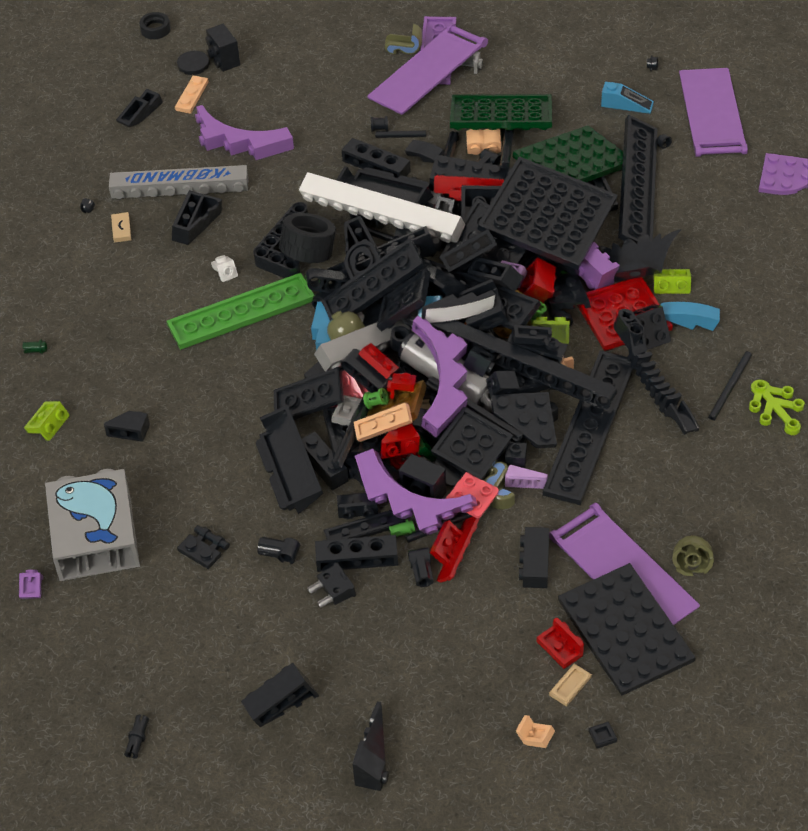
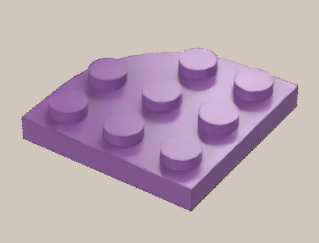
[759,153,808,195]

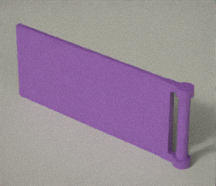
[367,23,488,115]
[679,68,748,157]
[549,502,700,625]

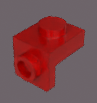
[387,373,416,399]

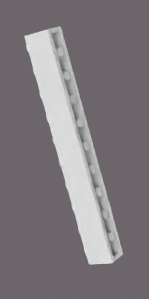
[299,172,465,243]

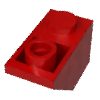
[380,423,420,459]

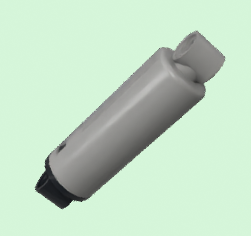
[389,326,493,413]

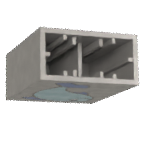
[45,469,140,581]

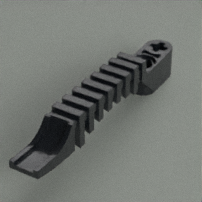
[613,309,699,435]

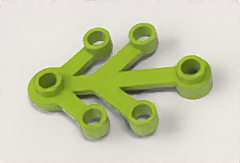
[749,380,805,435]

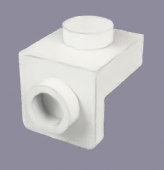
[211,255,238,282]

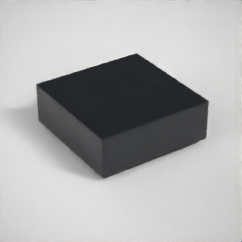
[588,721,617,749]

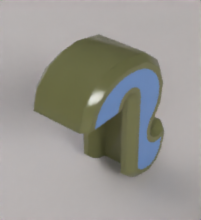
[385,24,423,54]
[483,462,515,510]

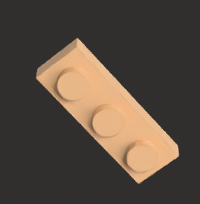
[175,76,209,113]
[354,403,413,442]

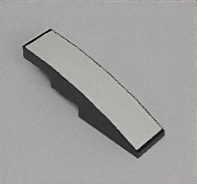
[421,290,496,323]

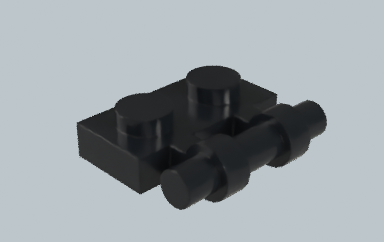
[177,525,230,570]

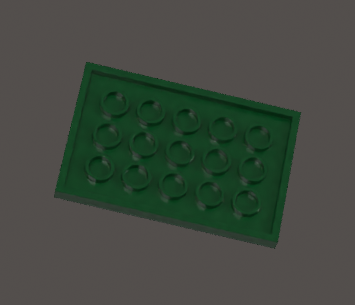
[450,94,552,130]
[512,125,623,182]

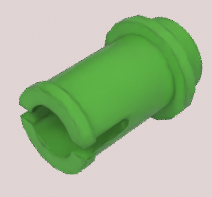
[389,519,415,537]

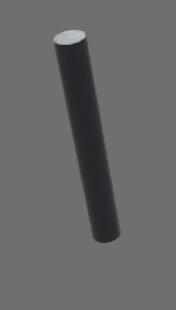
[375,130,426,138]

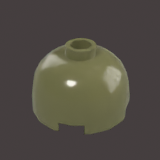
[327,310,365,340]
[672,535,714,576]

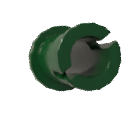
[23,339,47,354]

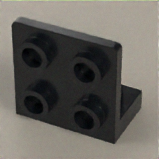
[632,304,671,350]

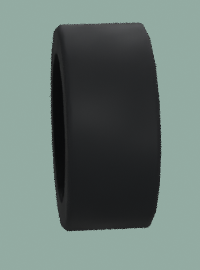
[139,12,171,39]

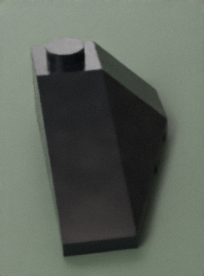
[352,701,389,791]

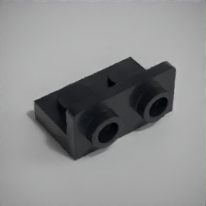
[337,493,378,519]

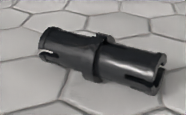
[124,714,149,759]

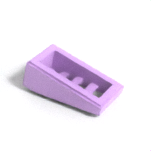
[505,465,548,489]

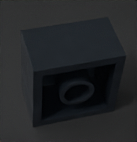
[205,23,240,72]
[399,454,447,499]

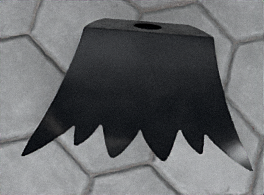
[598,229,681,282]

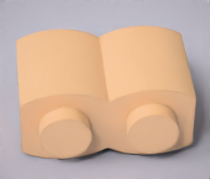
[466,128,501,155]

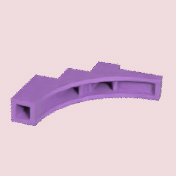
[195,105,294,160]
[412,316,468,438]
[355,449,478,534]

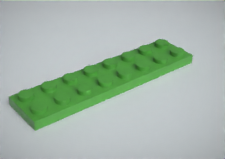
[167,273,315,350]

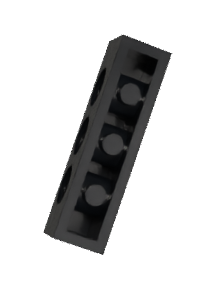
[341,138,411,178]
[315,535,398,572]

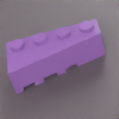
[578,242,620,291]

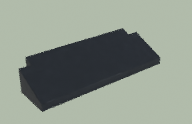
[336,166,434,205]
[256,405,323,514]

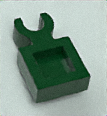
[417,433,437,462]

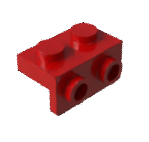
[358,343,399,379]
[537,617,584,669]

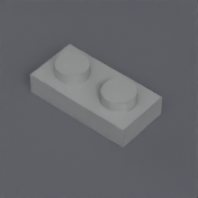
[332,395,361,426]

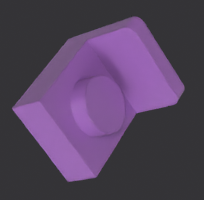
[19,570,43,599]

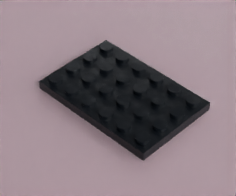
[558,563,696,696]

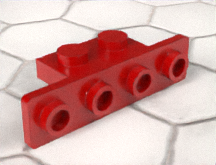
[434,175,505,201]
[429,517,480,583]

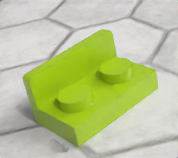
[653,269,691,294]
[24,401,69,441]

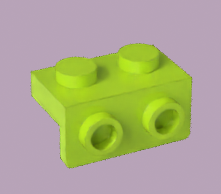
[532,317,570,344]

